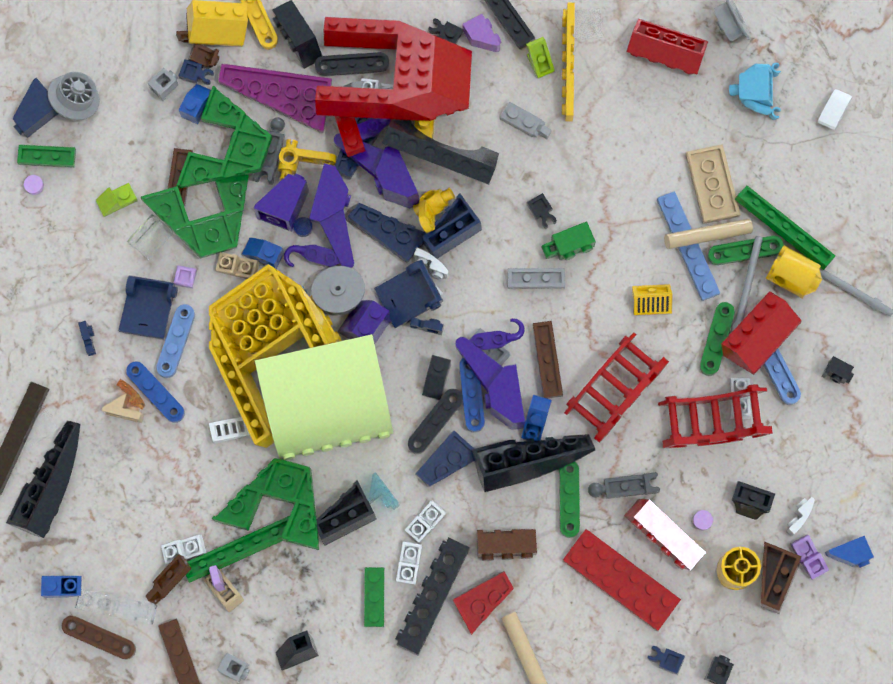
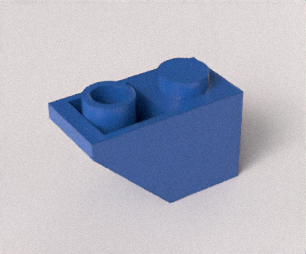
[521,395,552,441]
[41,576,82,598]

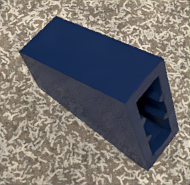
[12,78,59,138]

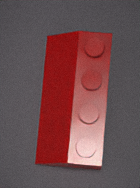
[626,18,708,75]
[721,291,802,375]

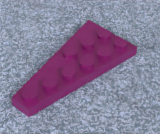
[218,63,332,133]

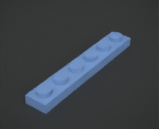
[657,191,720,301]

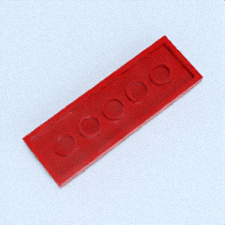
[562,529,681,632]

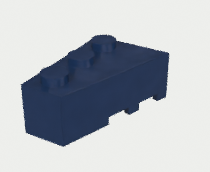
[423,193,482,259]

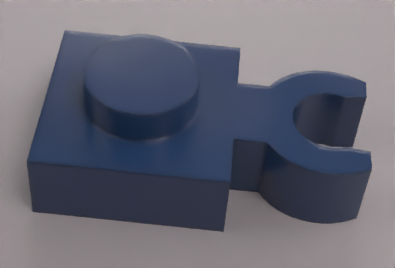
[178,59,214,85]
[410,317,444,335]
[78,321,96,356]
[647,646,685,675]

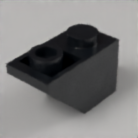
[276,630,319,671]

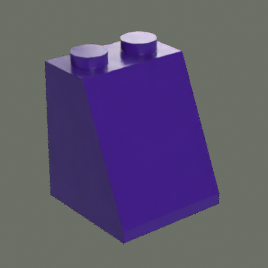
[254,174,309,232]
[338,300,391,345]

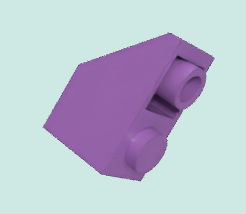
[463,14,502,52]

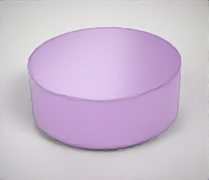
[24,175,44,195]
[693,510,713,530]

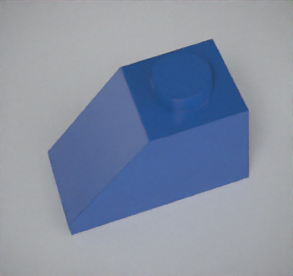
[179,84,211,124]
[242,237,284,269]
[825,536,874,568]

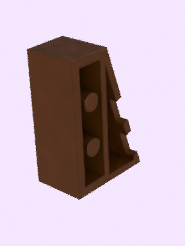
[477,529,537,561]
[761,541,802,614]

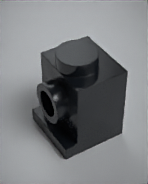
[822,356,854,384]
[704,655,734,684]

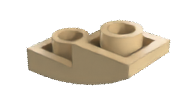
[216,253,260,279]

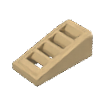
[203,570,244,612]

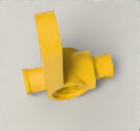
[278,139,337,181]
[413,187,455,233]

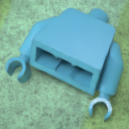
[729,63,781,120]

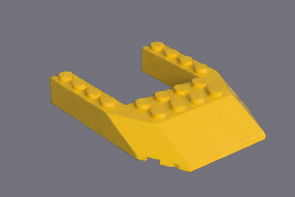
[209,264,336,448]

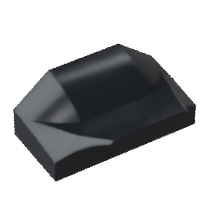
[732,481,775,520]

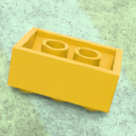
[186,0,248,47]

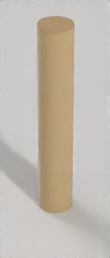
[664,219,753,249]
[501,612,548,684]

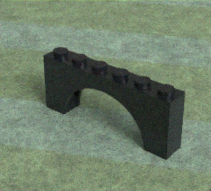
[382,119,499,185]

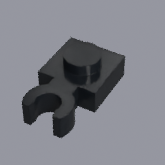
[428,18,463,44]
[527,193,557,229]

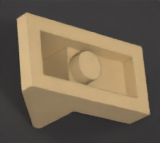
[102,393,144,423]

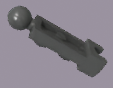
[254,117,285,185]
[588,472,660,499]

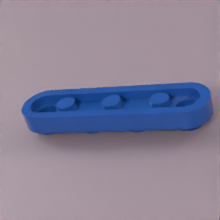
[459,358,485,432]
[126,361,185,423]

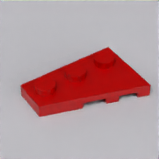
[452,571,514,635]

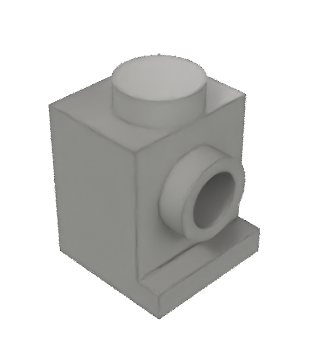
[148,68,178,101]
[217,653,250,682]

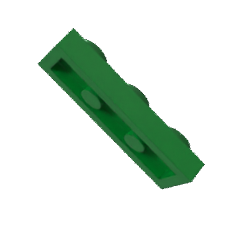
[17,145,76,168]
[364,567,385,627]

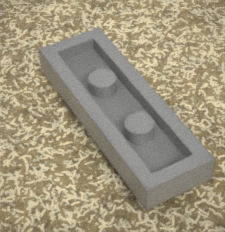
[508,268,565,289]

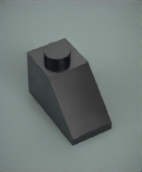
[422,355,451,400]

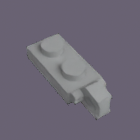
[500,102,551,139]

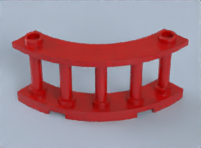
[564,332,669,443]
[658,384,773,448]

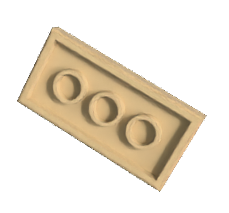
[686,144,741,224]

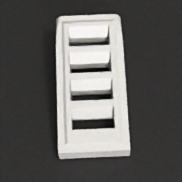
[209,417,250,444]

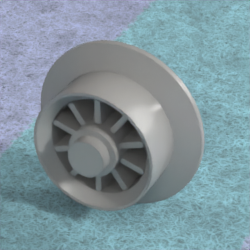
[714,0,751,41]
[48,72,100,120]
[311,266,365,315]

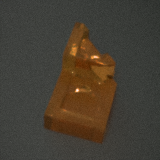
[116,378,145,410]

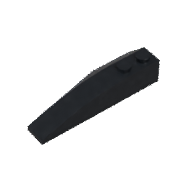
[6,420,81,538]
[472,434,595,493]

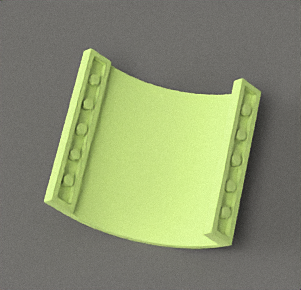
[255,335,393,460]

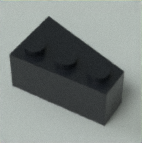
[272,0,322,69]
[317,480,377,546]

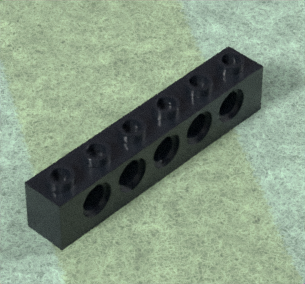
[395,537,470,656]

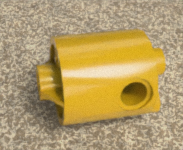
[765,246,822,299]
[716,546,761,590]

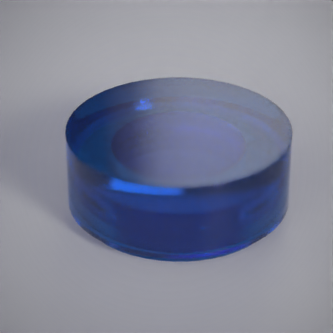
[294,217,313,237]

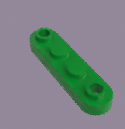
[708,236,784,265]
[700,302,735,376]
[559,462,580,538]

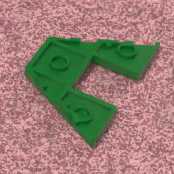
[177,86,272,188]
[141,174,249,259]
[212,458,319,550]

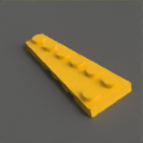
[562,2,575,122]

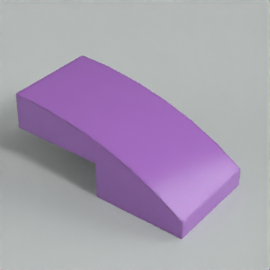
[790,535,829,580]

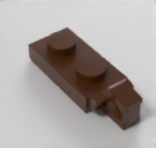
[145,554,191,605]

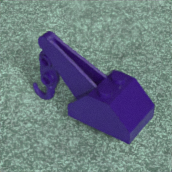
[334,119,419,209]
[284,163,354,268]
[455,318,525,430]

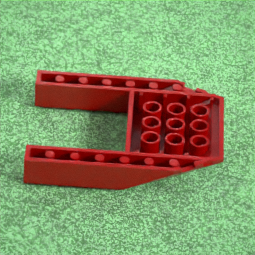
[315,17,472,121]

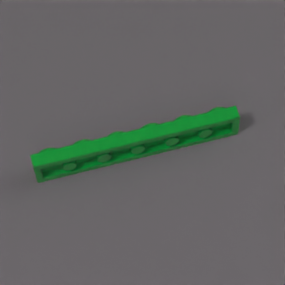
[734,185,836,270]
[186,516,290,583]

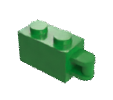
[541,221,596,260]

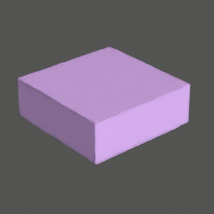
[174,265,197,288]
[209,565,225,592]

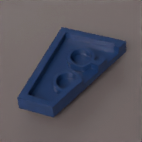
[415,430,474,487]

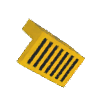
[632,284,672,315]

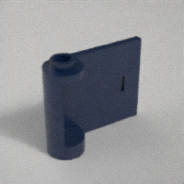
[374,260,443,328]
[118,275,178,339]

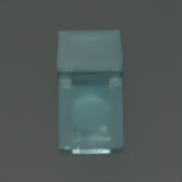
[368,472,400,510]

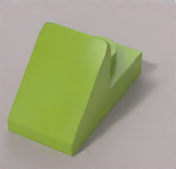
[526,37,555,78]
[96,183,138,217]

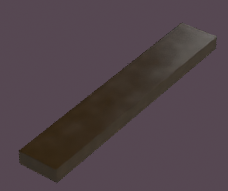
[0,382,50,495]

